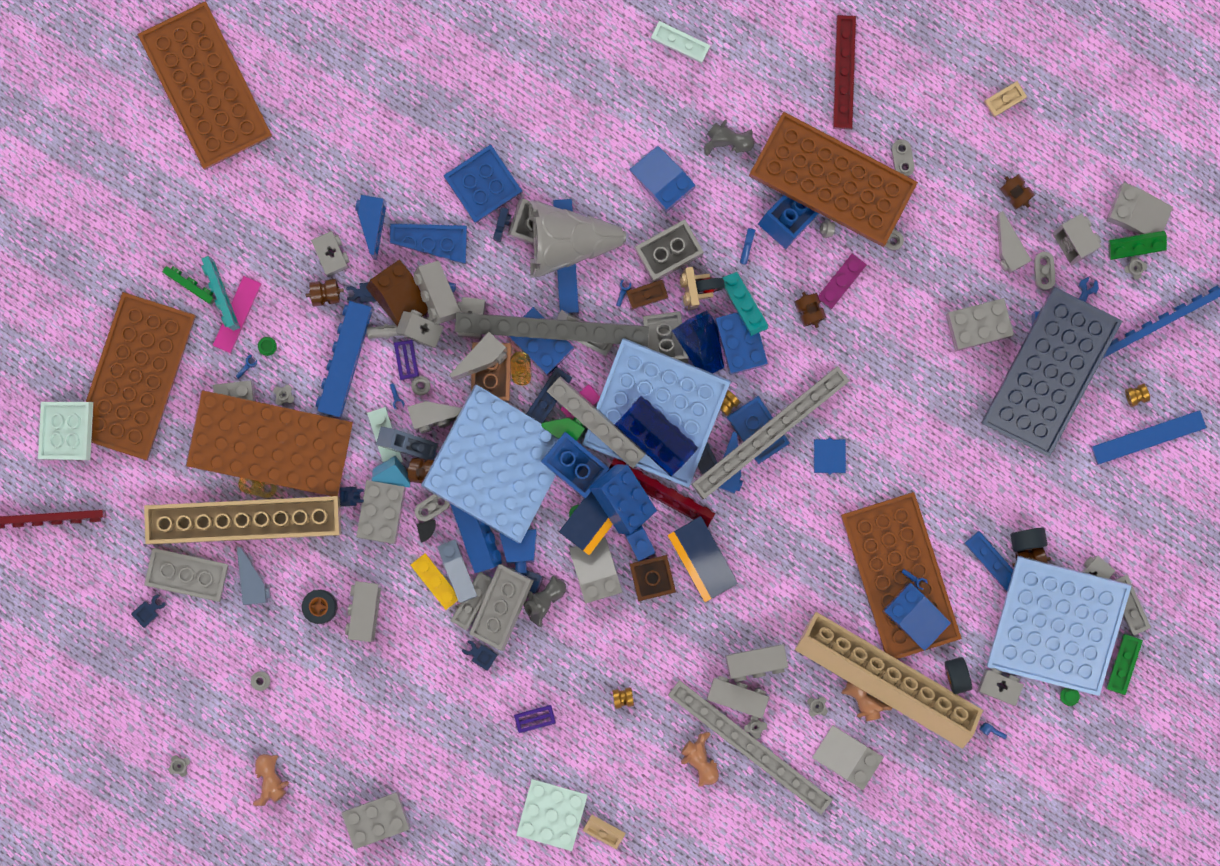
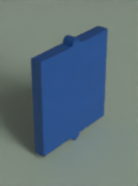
[814,438,846,475]

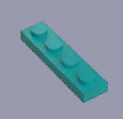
[201,256,240,331]
[722,272,769,336]

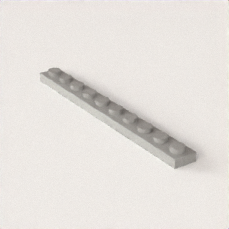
[691,366,849,499]
[668,680,833,815]

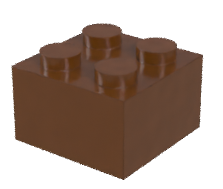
[629,555,676,602]

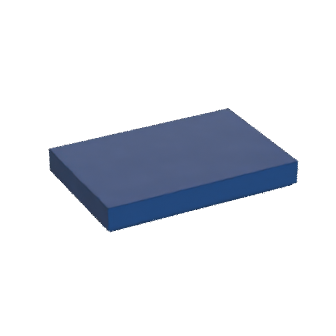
[726,396,790,465]

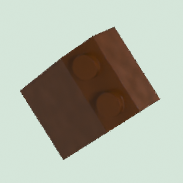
[366,259,428,327]

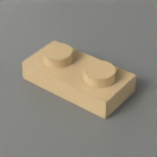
[984,81,1027,118]
[583,815,626,849]

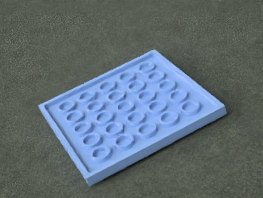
[582,338,731,488]
[421,385,559,543]
[987,556,1131,696]

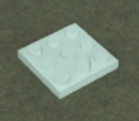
[38,402,93,460]
[516,779,588,851]

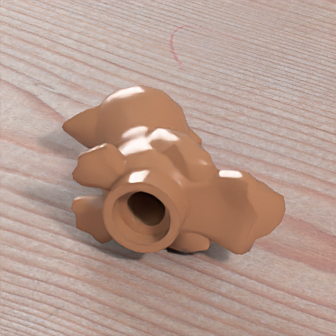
[841,682,892,721]
[681,732,719,787]
[253,754,289,807]

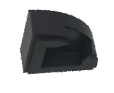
[416,520,436,543]

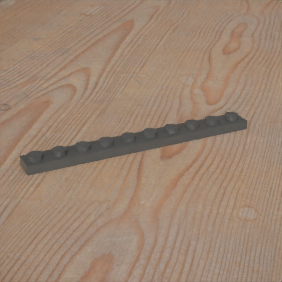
[455,312,649,346]

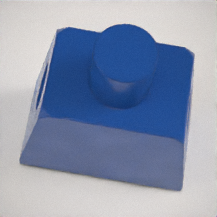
[624,525,656,562]
[500,529,537,574]

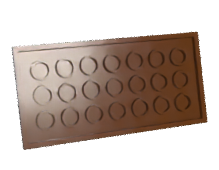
[137,1,273,170]
[749,111,918,247]
[86,292,196,461]
[185,390,353,496]
[841,492,962,659]

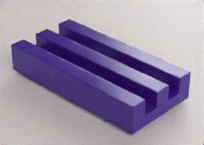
[394,340,419,380]
[514,705,556,733]

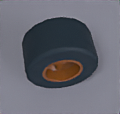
[1010,527,1048,552]
[301,589,338,624]
[945,657,972,694]

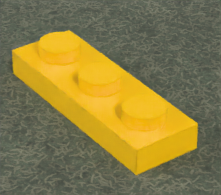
[410,553,458,610]

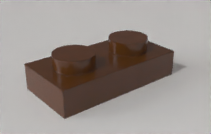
[626,279,668,310]

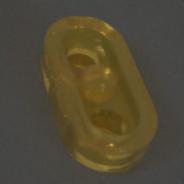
[510,351,532,386]
[238,478,277,498]

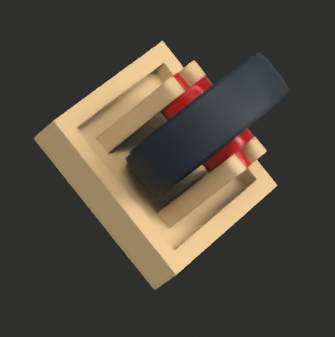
[679,267,725,311]

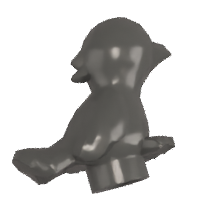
[704,119,755,156]
[524,576,566,627]

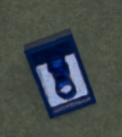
[672,310,725,374]

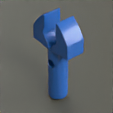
[740,228,755,265]
[1078,277,1099,302]

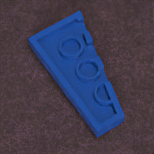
[390,224,467,264]

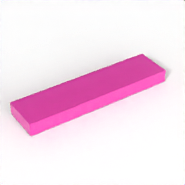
[213,276,262,353]

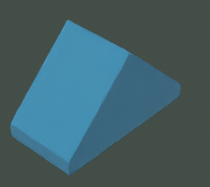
[371,456,410,488]

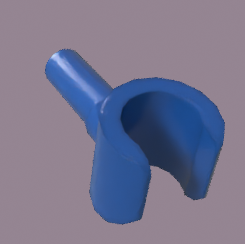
[616,279,631,307]
[236,355,257,379]
[390,383,405,410]
[902,569,928,590]
[979,722,1007,739]

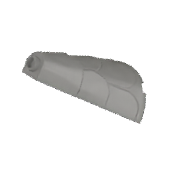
[529,201,626,278]

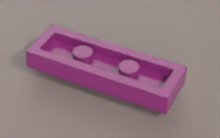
[818,253,867,309]

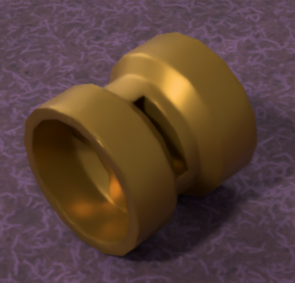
[1125,383,1150,407]
[720,390,741,416]
[612,687,634,709]

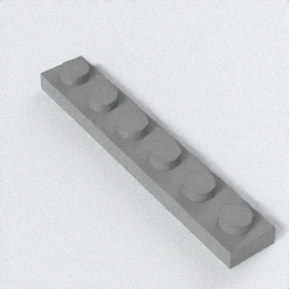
[547,376,646,468]

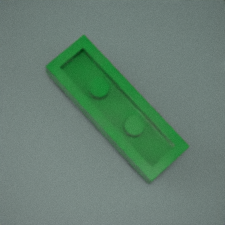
[1108,231,1167,260]
[162,266,215,306]
[1106,634,1143,695]

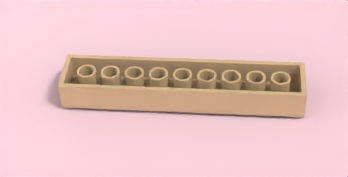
[144,496,341,545]
[795,612,983,749]

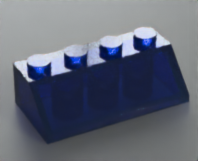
[614,396,698,476]

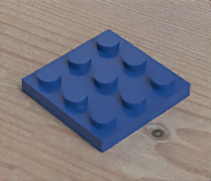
[443,144,523,224]

